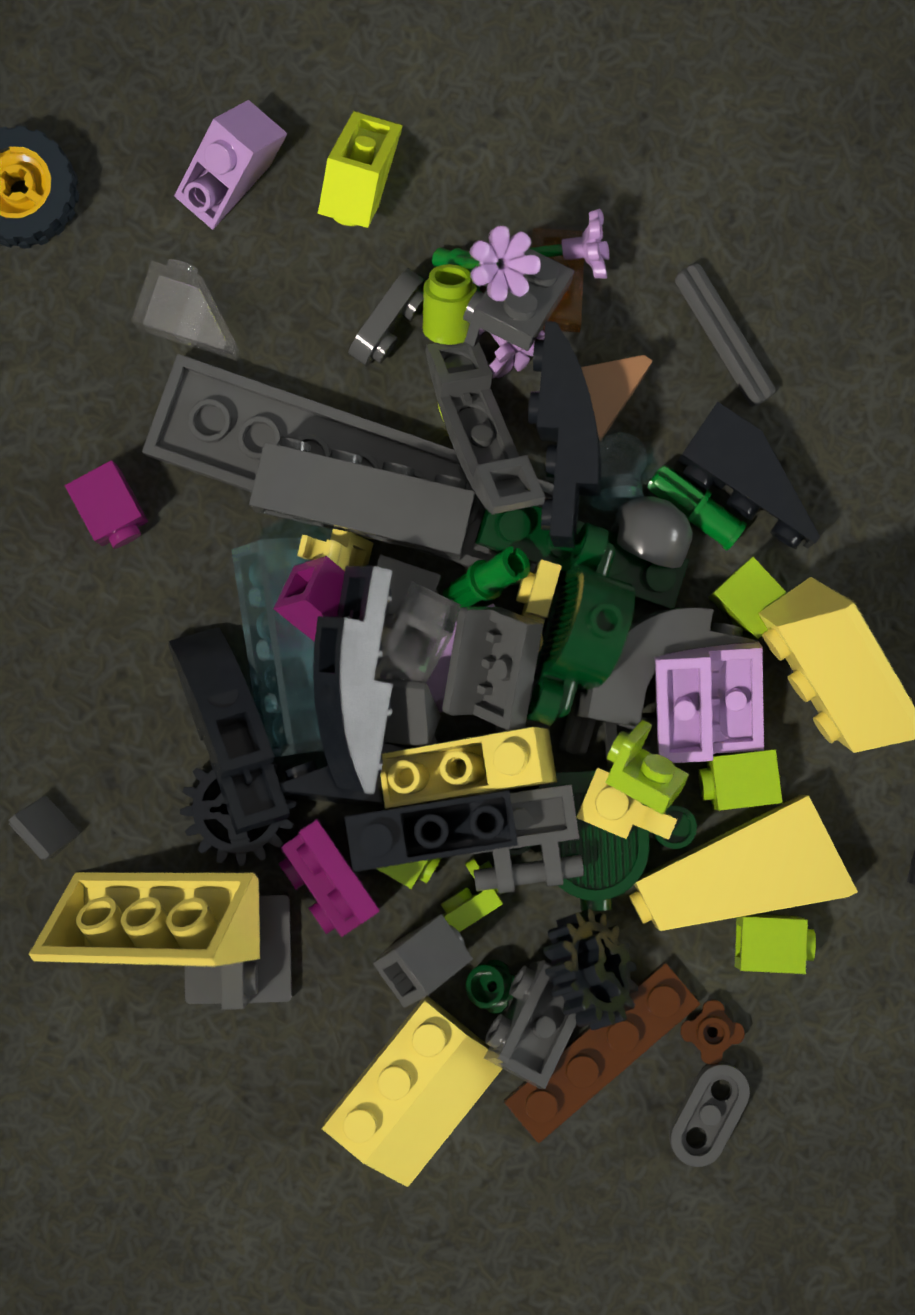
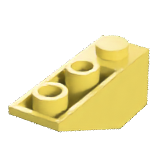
[380,727,557,809]

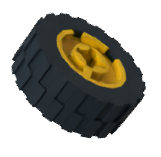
[0,125,79,249]

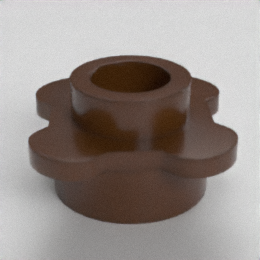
[680,1000,745,1065]

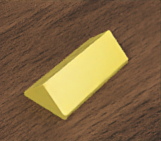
[29,872,260,966]

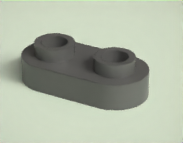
[348,268,426,366]
[669,1062,750,1167]

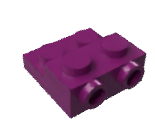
[278,820,380,937]

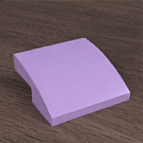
[655,642,764,763]

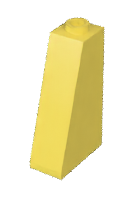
[629,795,858,931]

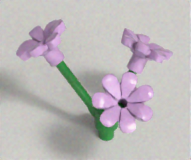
[432,209,609,379]

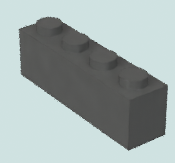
[249,437,475,560]

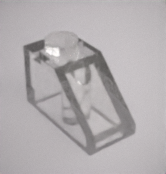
[132,259,241,362]

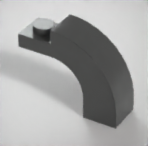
[574,608,760,727]

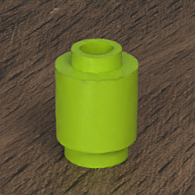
[423,264,477,345]

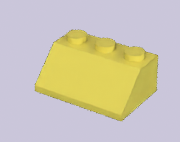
[758,577,915,753]
[322,996,502,1187]

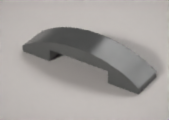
[426,341,545,514]

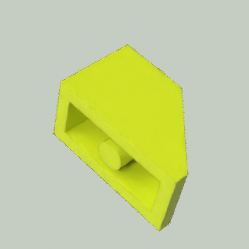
[318,111,403,228]

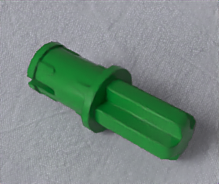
[647,465,747,551]
[443,546,530,612]

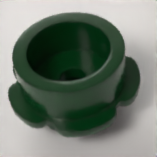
[466,960,515,1013]

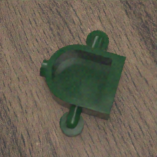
[527,523,635,726]
[509,770,697,911]

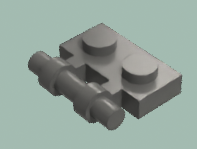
[471,784,584,894]

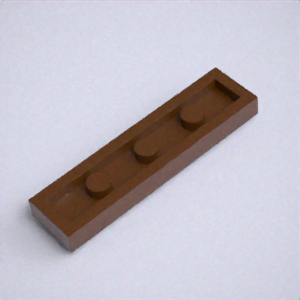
[504,962,700,1144]

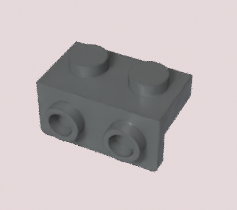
[463,248,575,352]
[442,607,543,731]
[484,960,576,1089]

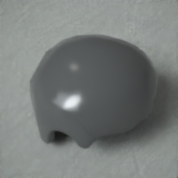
[611,496,693,568]

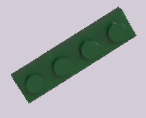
[474,506,689,609]

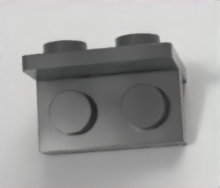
[184,894,292,1010]

